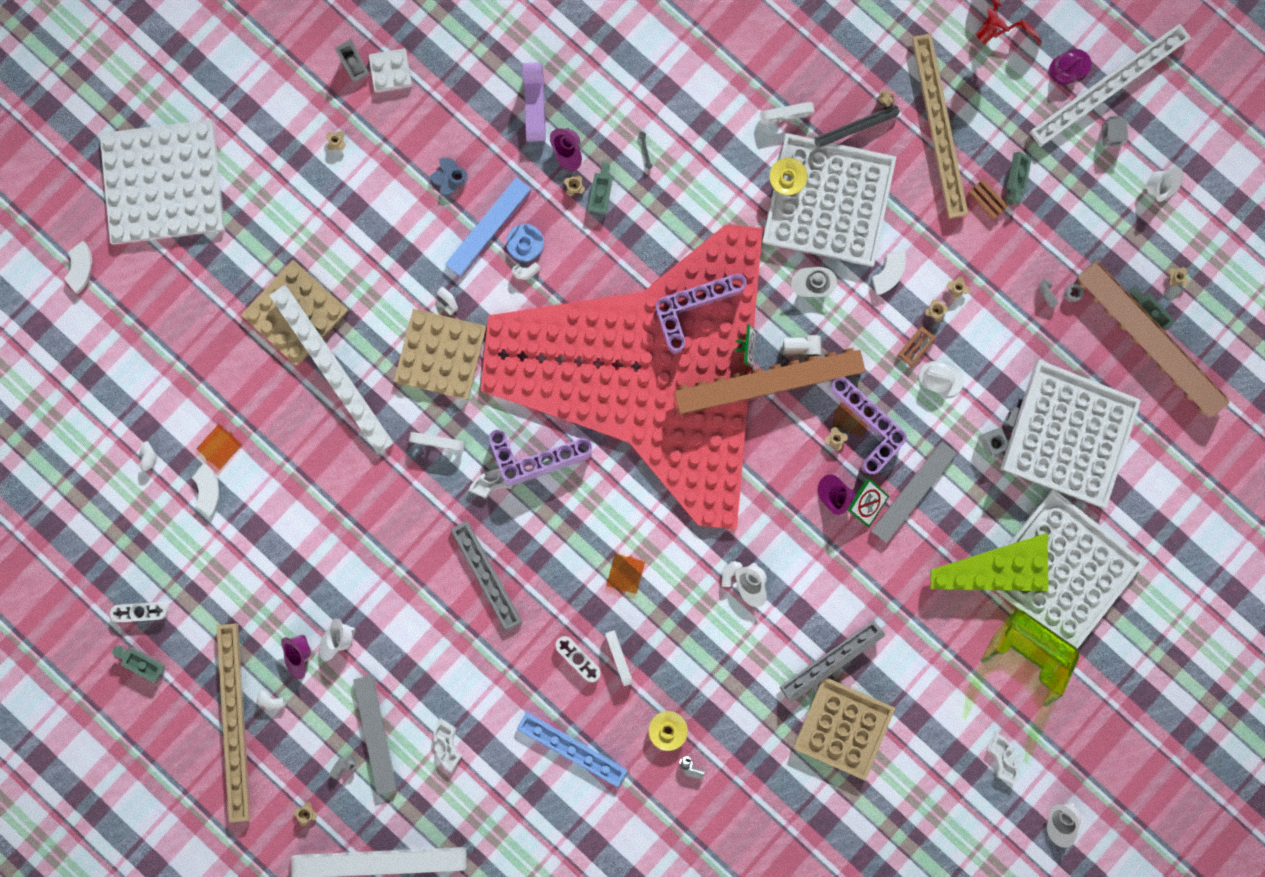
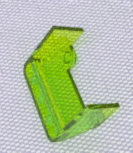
[981,610,1079,707]

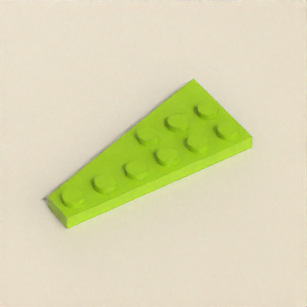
[930,533,1049,591]

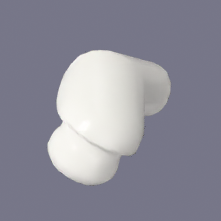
[512,262,541,280]
[437,287,458,315]

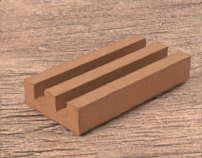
[968,179,1009,220]
[897,326,936,367]

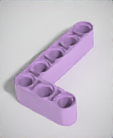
[656,274,746,354]
[829,377,907,475]
[489,429,592,486]

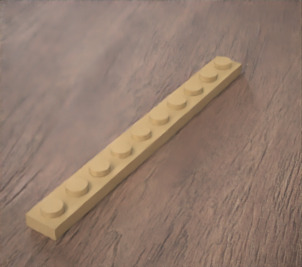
[911,34,968,219]
[217,623,251,823]

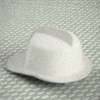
[1143,167,1183,202]
[791,267,837,297]
[919,361,964,396]
[735,563,767,607]
[319,618,356,661]
[1047,803,1081,848]

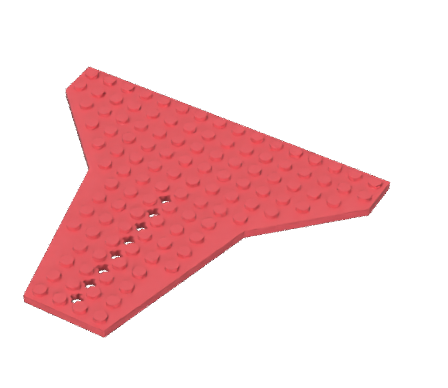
[481,224,763,529]

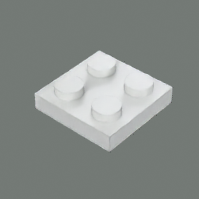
[369,48,412,93]

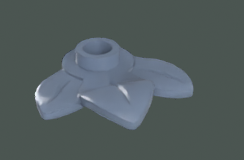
[430,158,467,195]

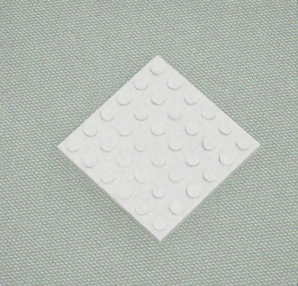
[100,119,225,245]
[762,133,896,267]
[1000,360,1141,508]
[995,489,1145,653]

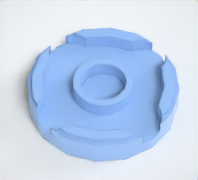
[506,224,544,262]

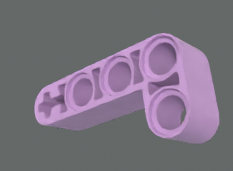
[523,62,546,142]

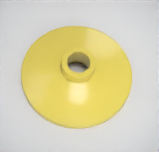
[769,158,808,195]
[649,711,688,751]

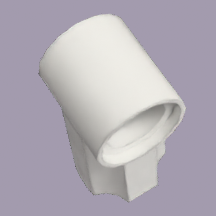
[783,335,821,357]

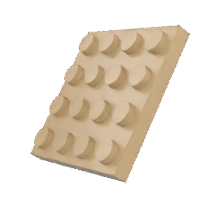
[241,260,349,366]
[394,309,487,400]
[793,678,896,781]

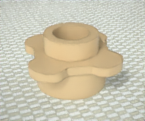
[877,90,895,108]
[326,131,346,151]
[564,175,585,196]
[1168,267,1188,287]
[947,277,969,299]
[925,299,948,322]
[825,427,848,450]
[294,802,317,826]

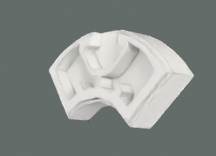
[64,241,93,294]
[872,250,906,296]
[192,463,220,517]
[468,468,516,498]
[433,718,462,773]
[986,732,1019,786]

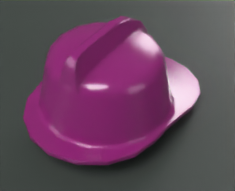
[1049,49,1092,85]
[550,128,582,171]
[817,474,855,515]
[281,635,311,679]

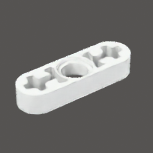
[760,102,815,125]
[409,432,465,452]
[110,602,169,622]
[605,630,633,687]
[556,636,601,682]

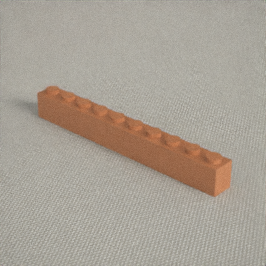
[1077,259,1230,418]
[673,348,866,415]

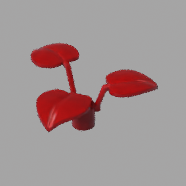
[975,0,1042,46]

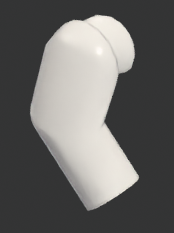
[139,441,157,471]
[722,561,742,587]
[257,691,286,710]

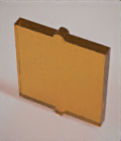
[831,398,872,437]
[196,424,243,470]
[606,553,645,594]

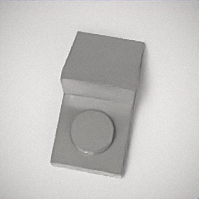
[334,39,369,82]

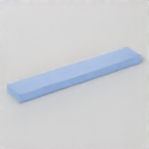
[445,177,531,277]
[517,711,628,788]

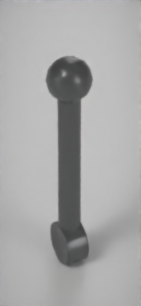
[639,131,653,169]

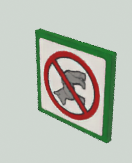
[734,324,756,369]
[847,478,889,528]

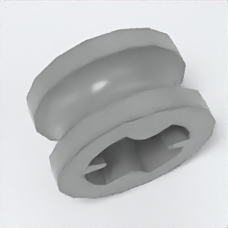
[1064,284,1084,302]

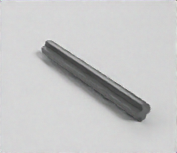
[814,105,900,148]

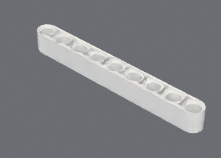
[291,847,467,877]

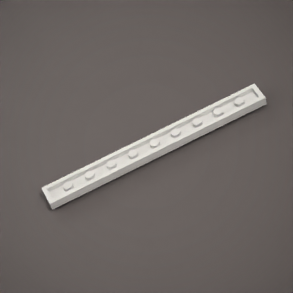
[1029,24,1191,147]
[269,285,394,454]

